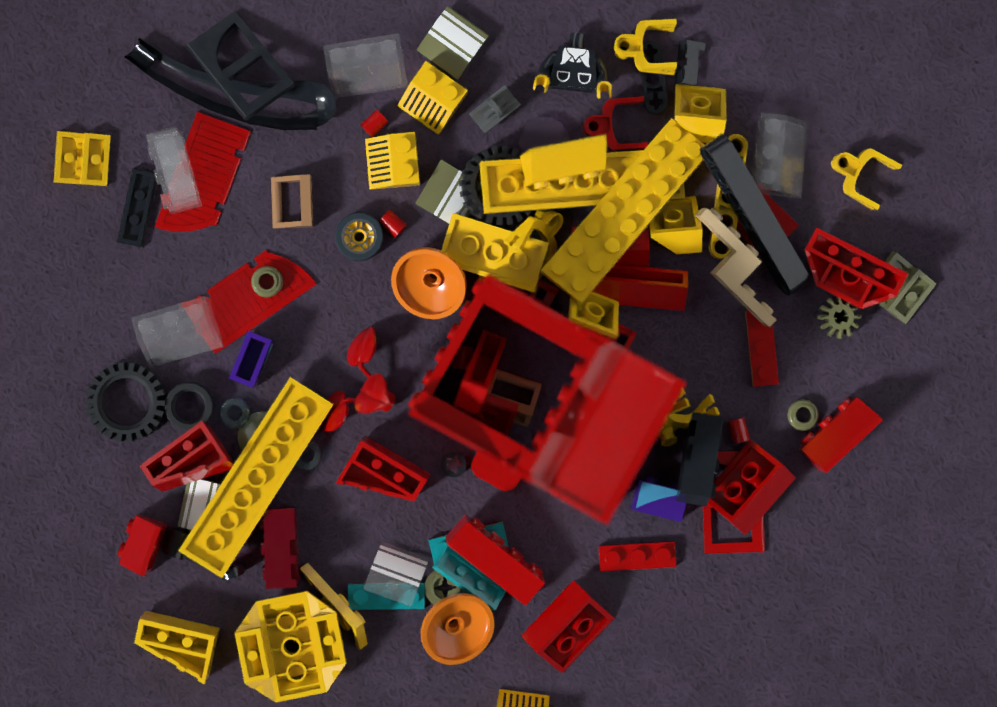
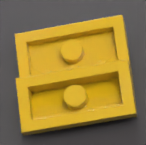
[54,131,111,186]

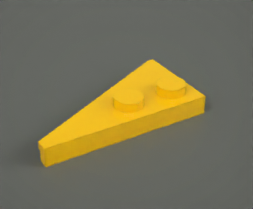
[300,563,368,650]

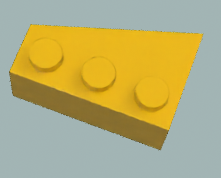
[134,611,220,685]

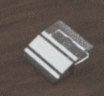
[363,541,429,607]

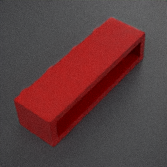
[592,264,688,311]
[454,329,507,414]
[446,514,545,606]

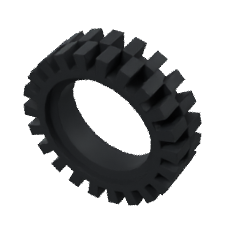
[459,146,531,226]
[85,362,167,442]

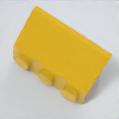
[520,135,606,189]

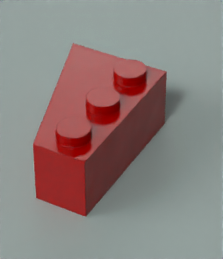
[139,421,234,492]

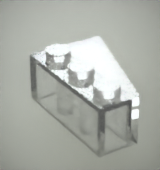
[146,127,202,214]

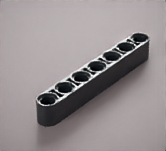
[700,134,810,296]

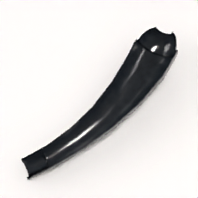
[125,38,336,130]

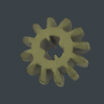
[817,297,862,339]

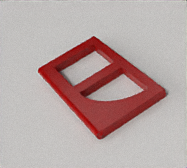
[702,451,765,554]

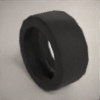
[165,382,215,430]

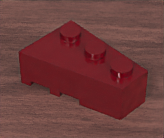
[259,507,301,589]

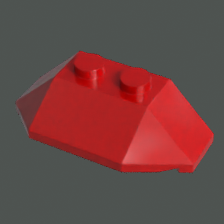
[805,228,909,309]

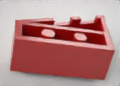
[336,435,430,501]

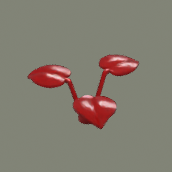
[320,326,396,433]

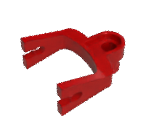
[582,96,648,151]

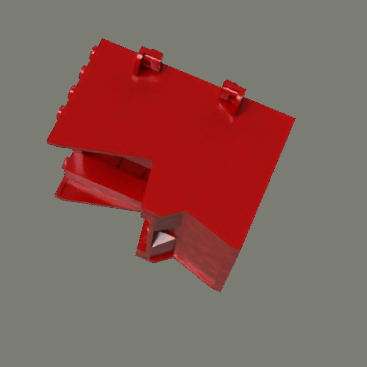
[408,273,686,525]

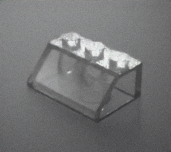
[323,33,408,99]
[752,112,808,198]
[131,296,224,368]

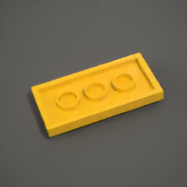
[441,213,550,293]

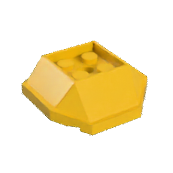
[235,591,347,702]

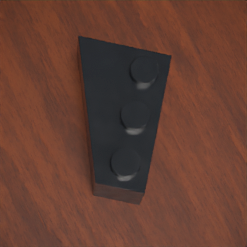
[676,412,724,506]

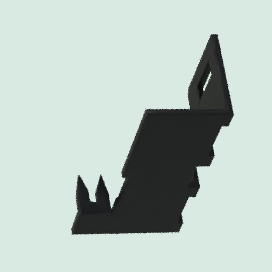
[675,40,706,85]

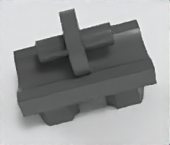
[469,85,521,134]

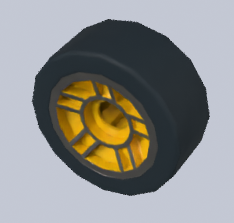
[335,212,384,261]

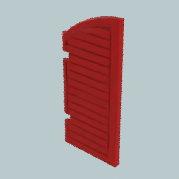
[155,112,251,232]
[183,250,317,354]

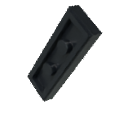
[117,168,158,248]

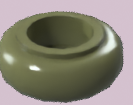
[251,266,283,297]
[787,399,819,431]

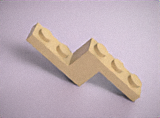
[695,208,776,327]

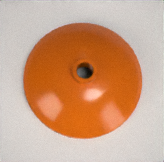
[391,247,467,319]
[421,593,494,665]

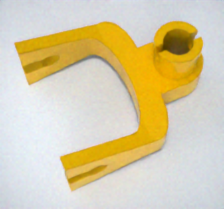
[614,19,677,75]
[831,148,902,210]
[503,209,563,278]
[657,388,720,446]

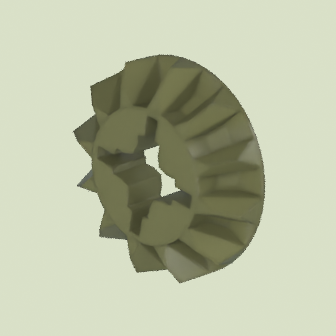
[425,570,465,605]

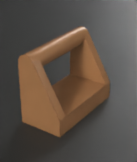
[271,175,313,229]
[487,369,542,427]

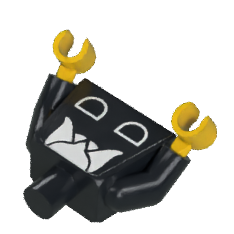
[533,33,612,99]

